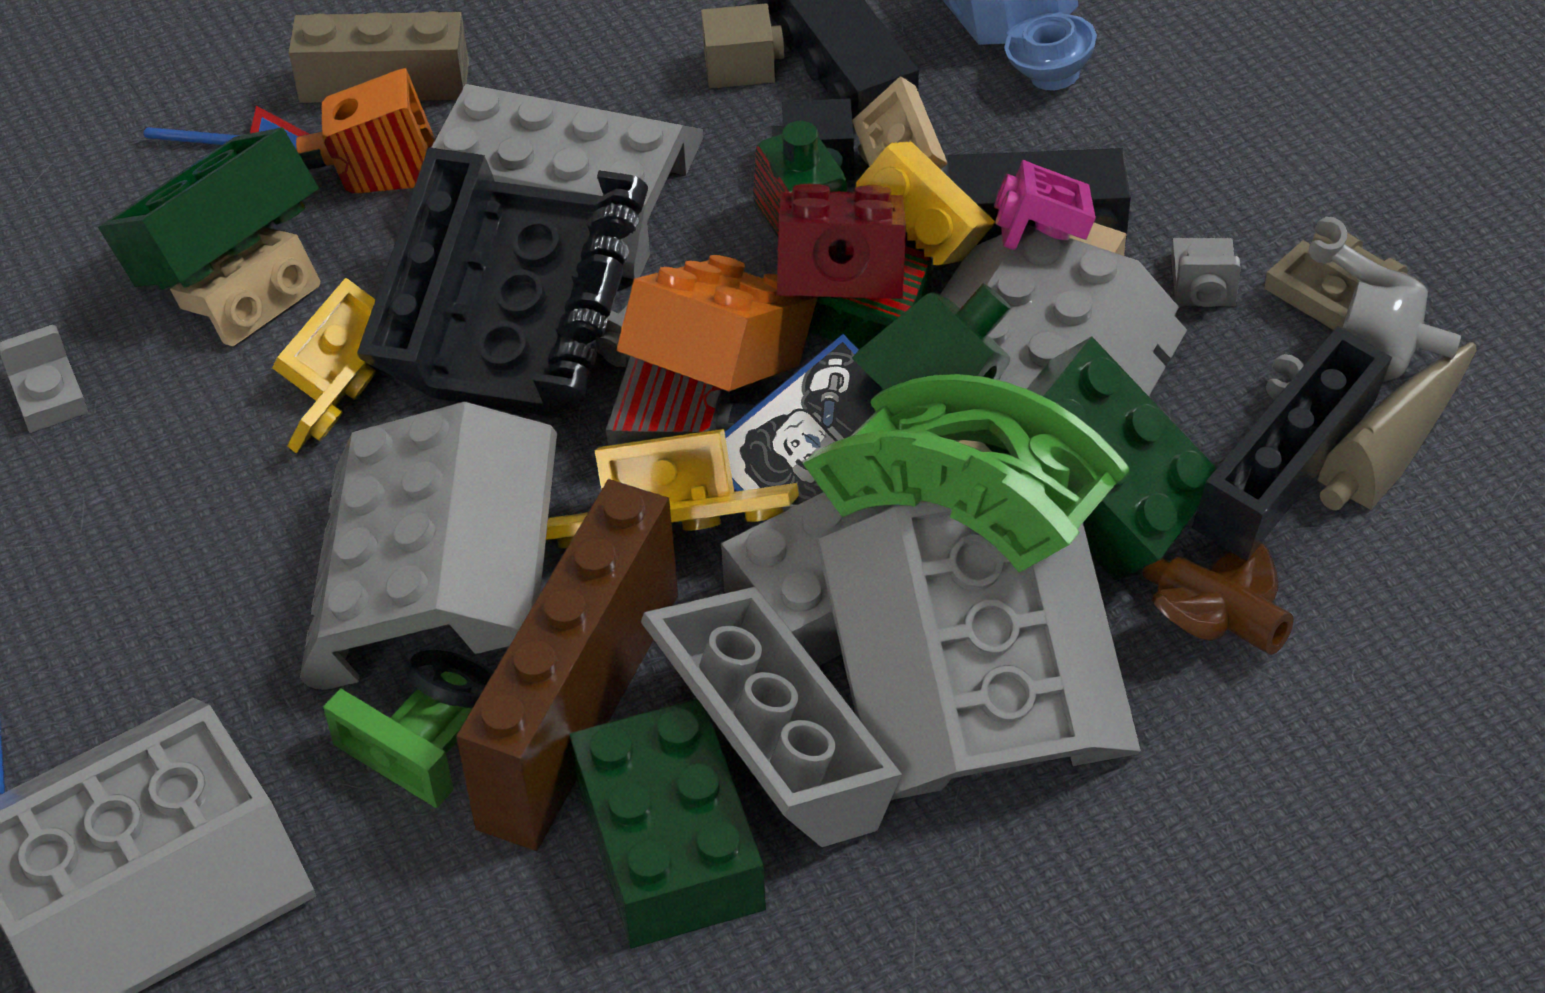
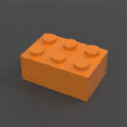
[616,255,817,391]

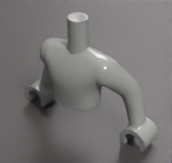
[1266,217,1461,400]

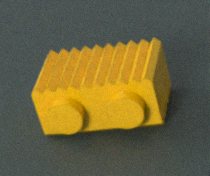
[856,141,995,265]

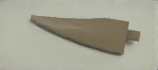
[1317,342,1477,510]

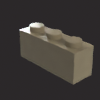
[289,11,469,103]

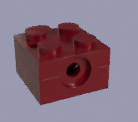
[777,184,906,299]

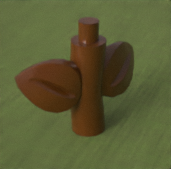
[1143,542,1294,655]

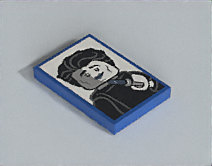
[725,334,884,524]

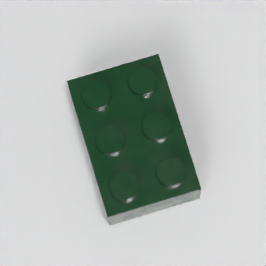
[98,127,319,290]
[984,336,1217,580]
[570,699,766,949]

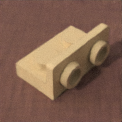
[852,76,948,169]
[170,227,320,346]

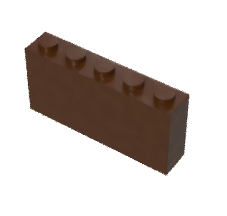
[456,479,678,851]

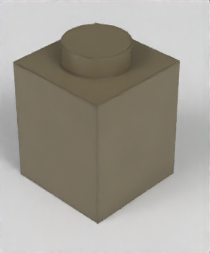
[701,4,784,89]

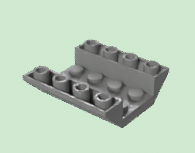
[817,502,1141,800]
[0,698,316,993]

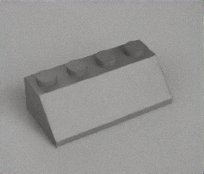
[641,586,902,847]

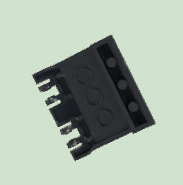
[357,147,648,416]

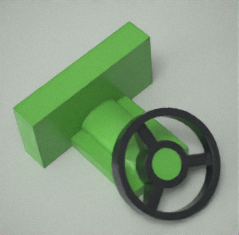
[323,650,494,808]

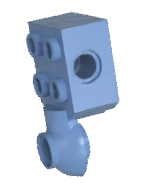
[943,0,1097,90]

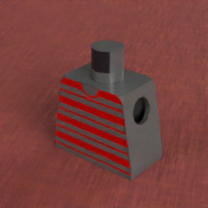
[606,356,755,446]

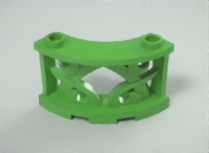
[803,374,1129,573]

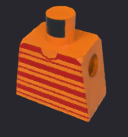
[296,68,435,194]

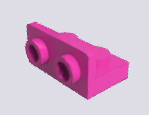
[994,160,1096,251]

